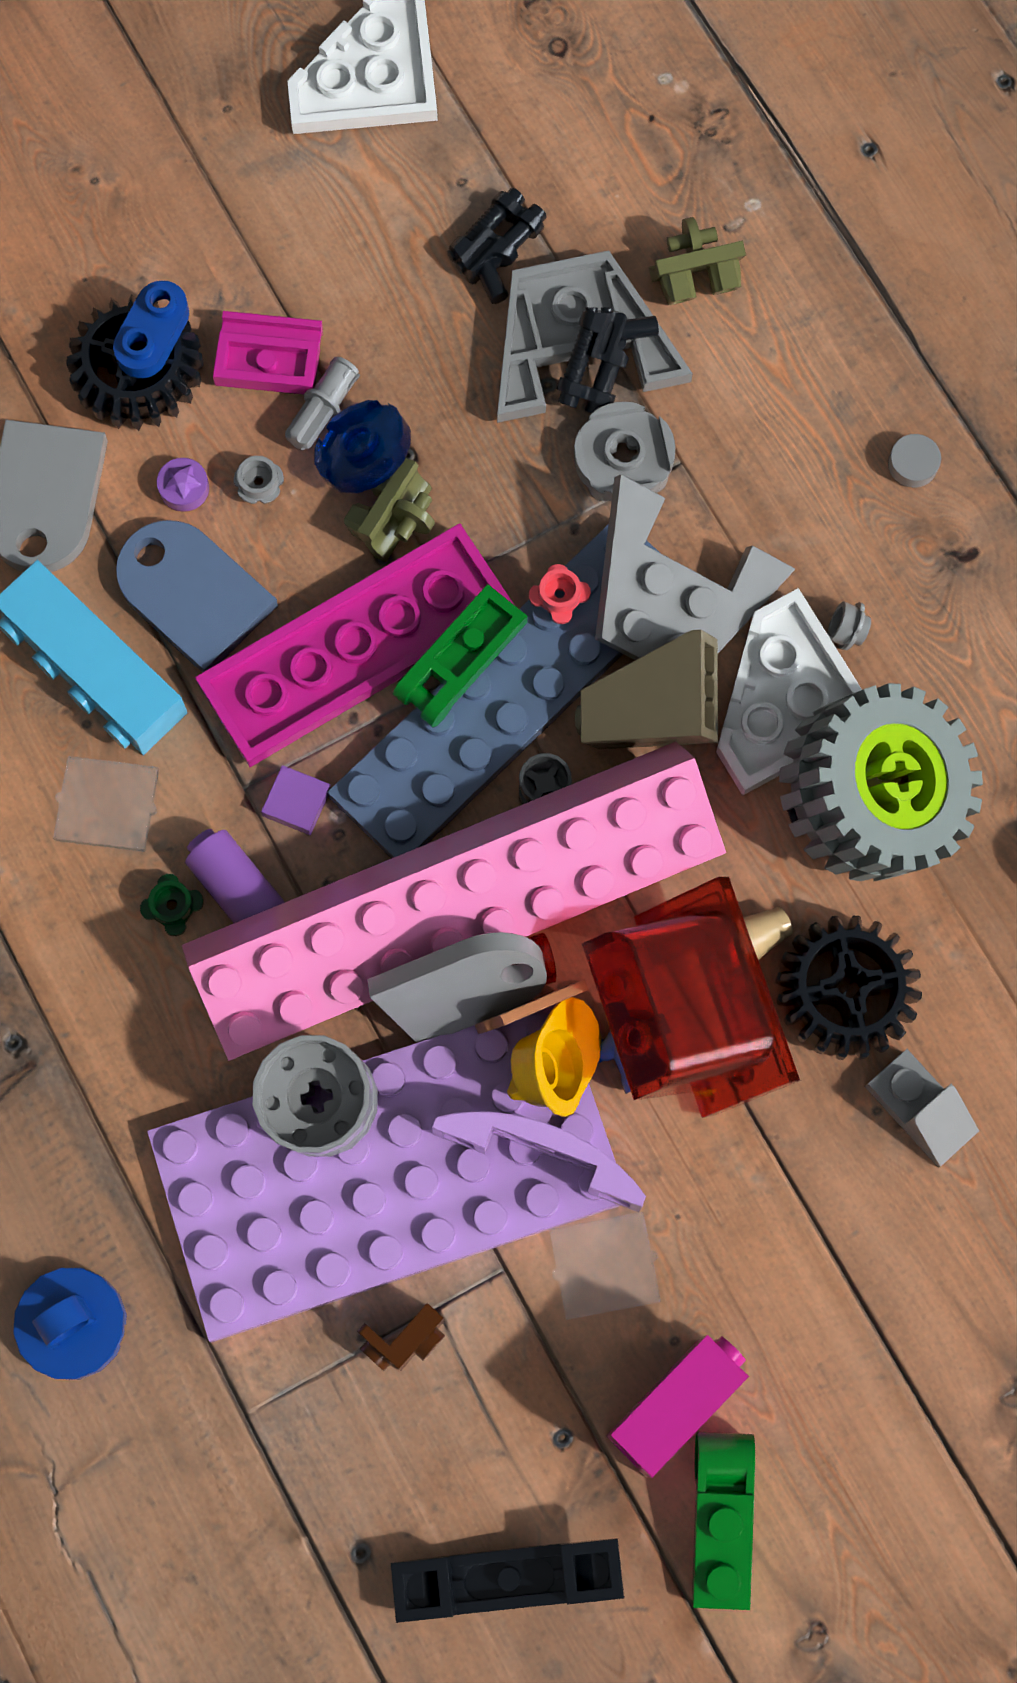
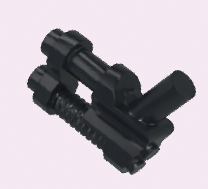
[447,188,547,304]
[556,307,659,413]

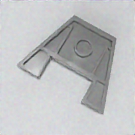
[497,250,693,423]
[595,474,795,660]

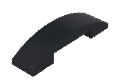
[391,1538,625,1623]

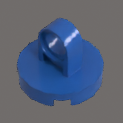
[13,1268,127,1380]

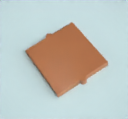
[475,979,589,1034]

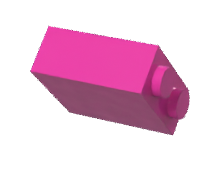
[606,1335,749,1478]

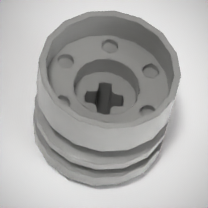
[252,1035,378,1157]

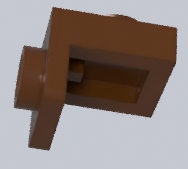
[357,1303,445,1371]

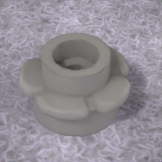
[234,456,284,504]
[827,601,871,650]

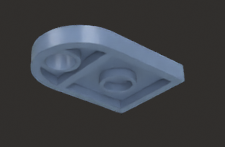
[116,520,278,673]

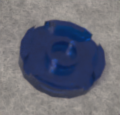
[314,400,411,493]

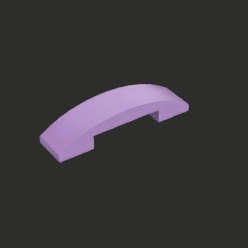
[432,1112,646,1212]

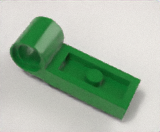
[692,1432,755,1610]

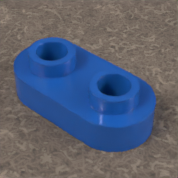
[113,281,189,378]

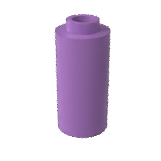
[185,829,285,923]

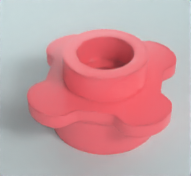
[529,564,591,624]

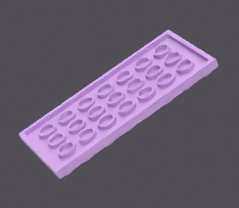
[147,1003,621,1343]

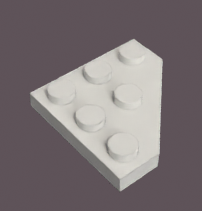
[287,0,438,134]
[716,588,862,795]

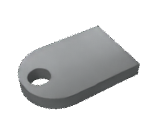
[0,420,108,572]
[367,932,547,1043]

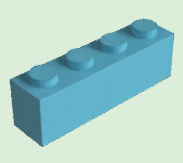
[0,560,188,755]

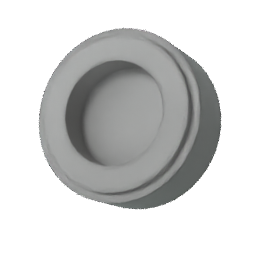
[888,434,941,488]

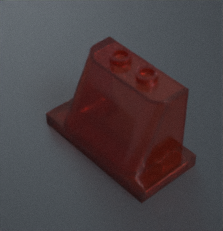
[582,877,800,1118]

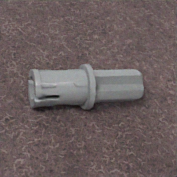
[285,357,360,451]

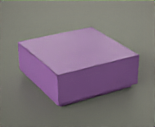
[261,765,331,836]

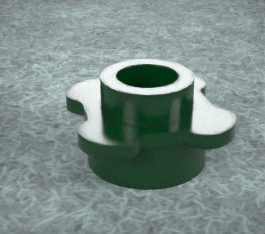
[140,874,204,936]

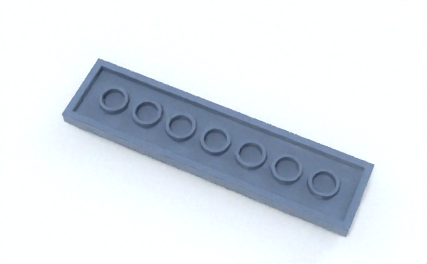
[327,524,660,859]

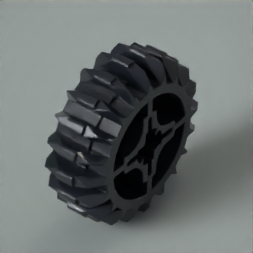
[66,294,204,431]
[775,915,922,1060]

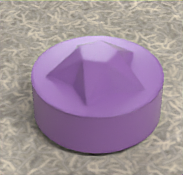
[157,458,209,512]

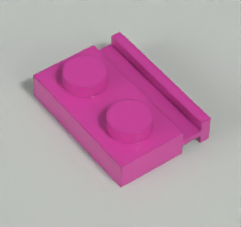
[213,311,323,395]

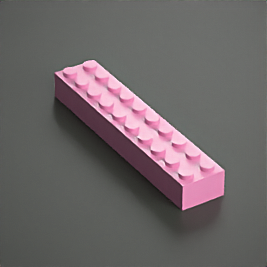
[182,742,726,1061]

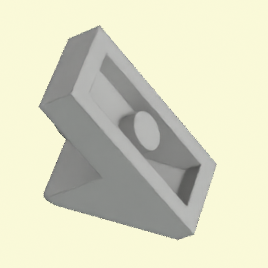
[865,1049,979,1168]

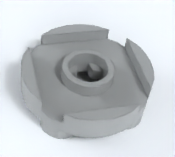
[574,402,675,501]

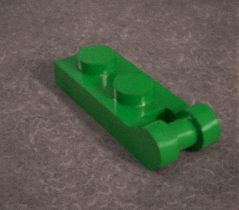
[392,584,527,728]

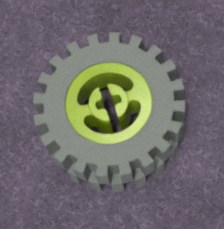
[779,683,983,881]

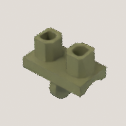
[649,217,746,305]
[344,457,435,562]

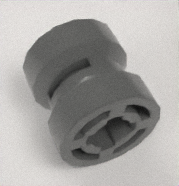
[519,753,572,805]

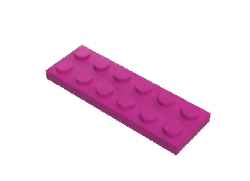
[195,523,514,767]

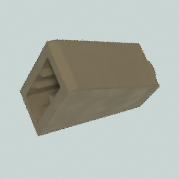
[575,630,718,749]

